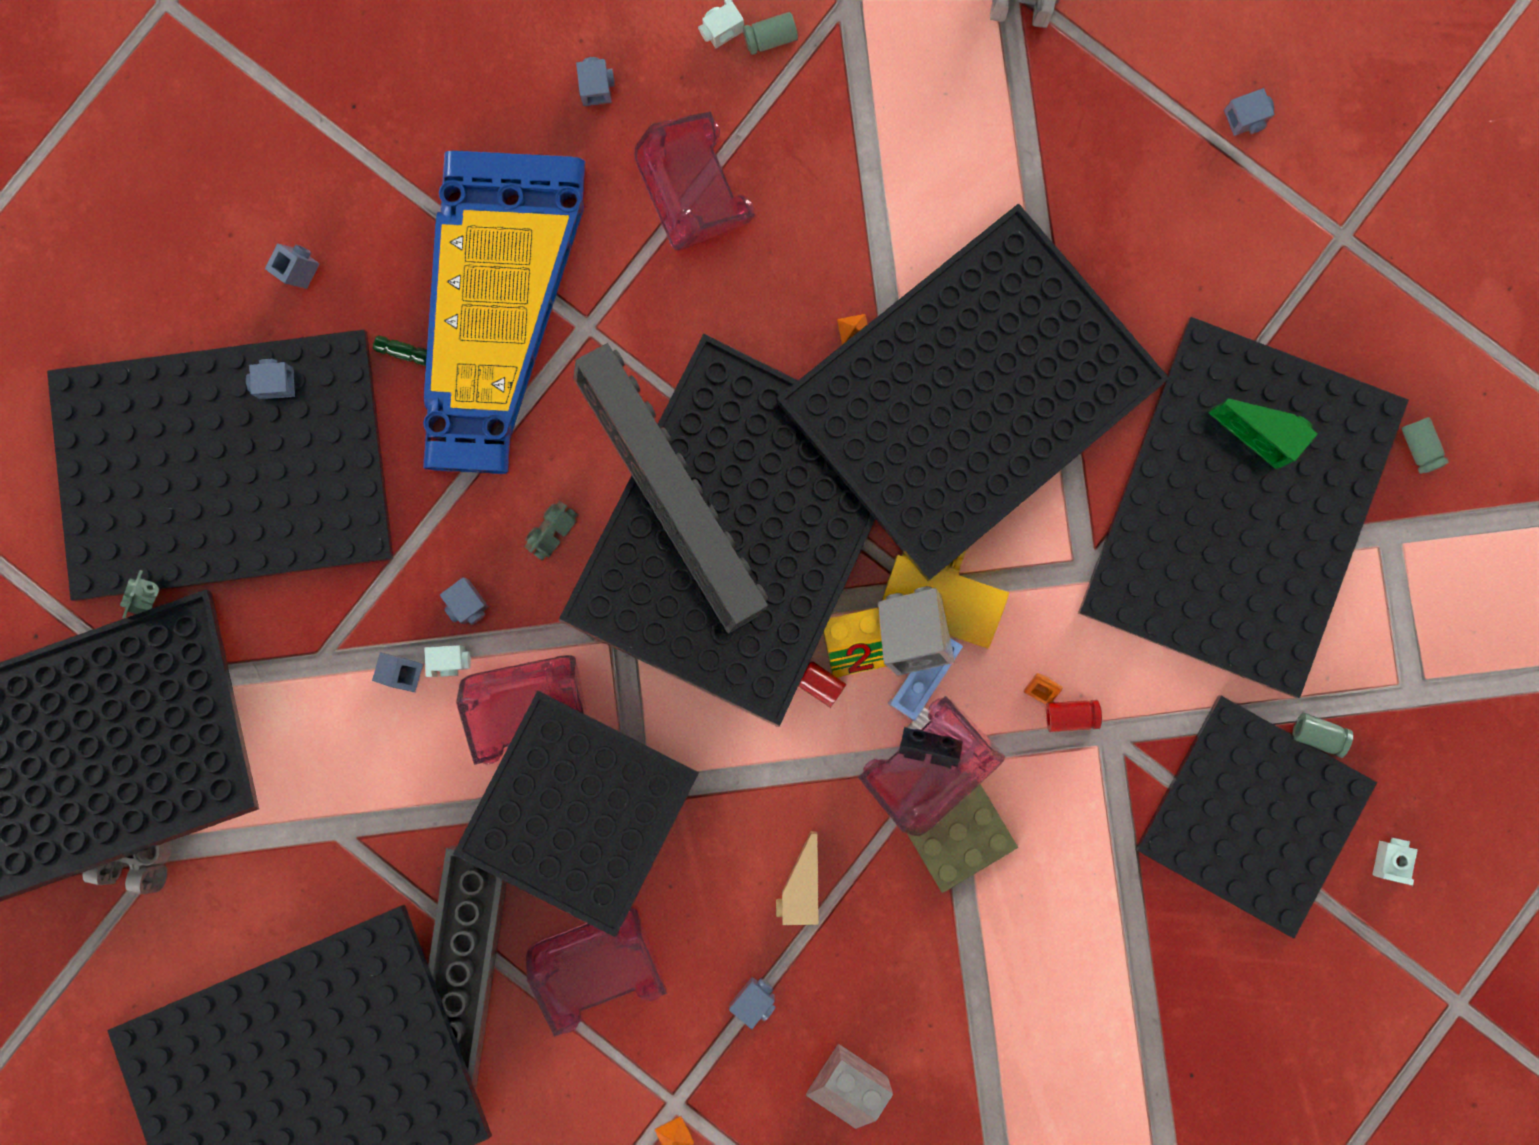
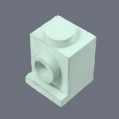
[698,0,744,49]
[424,645,471,677]
[1373,837,1417,885]

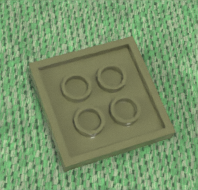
[896,770,1018,893]

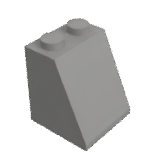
[878,586,955,676]
[806,1044,893,1129]

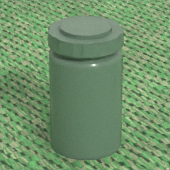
[743,12,798,55]
[1401,417,1449,474]
[1292,713,1353,758]

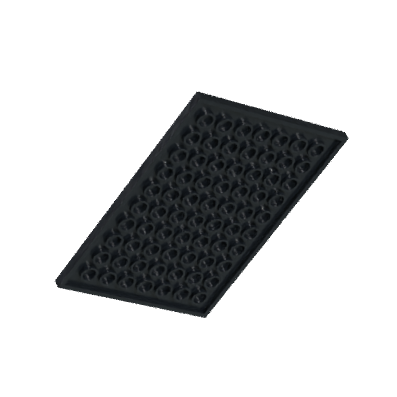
[775,203,1170,581]
[1078,317,1409,698]
[47,330,393,601]
[559,333,875,727]
[0,589,259,902]
[107,905,492,1145]

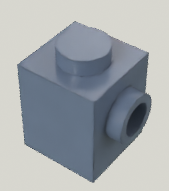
[576,57,615,106]
[1224,88,1275,136]
[265,243,320,289]
[246,359,295,399]
[440,577,489,625]
[372,652,423,692]
[729,977,776,1029]

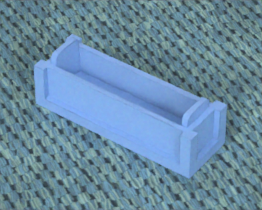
[888,638,963,721]

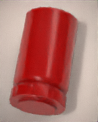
[798,661,846,708]
[1046,700,1102,732]

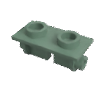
[524,501,578,561]
[120,570,159,618]

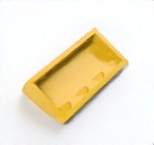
[881,555,1010,649]

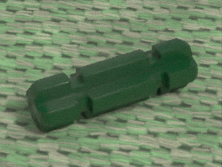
[373,335,427,366]

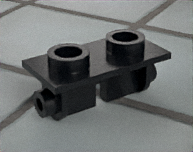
[898,727,963,769]

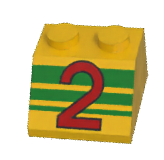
[823,607,887,677]

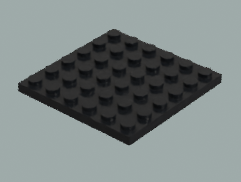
[453,690,699,937]
[1135,695,1377,939]

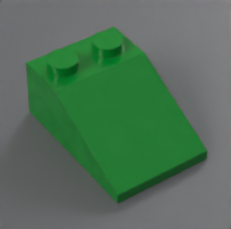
[1209,398,1318,469]

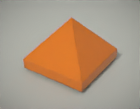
[837,314,868,345]
[1023,673,1063,705]
[655,1115,695,1145]

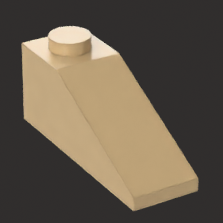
[776,831,819,925]

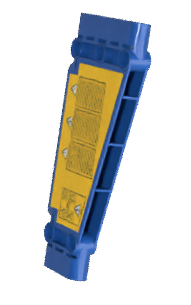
[423,151,585,474]

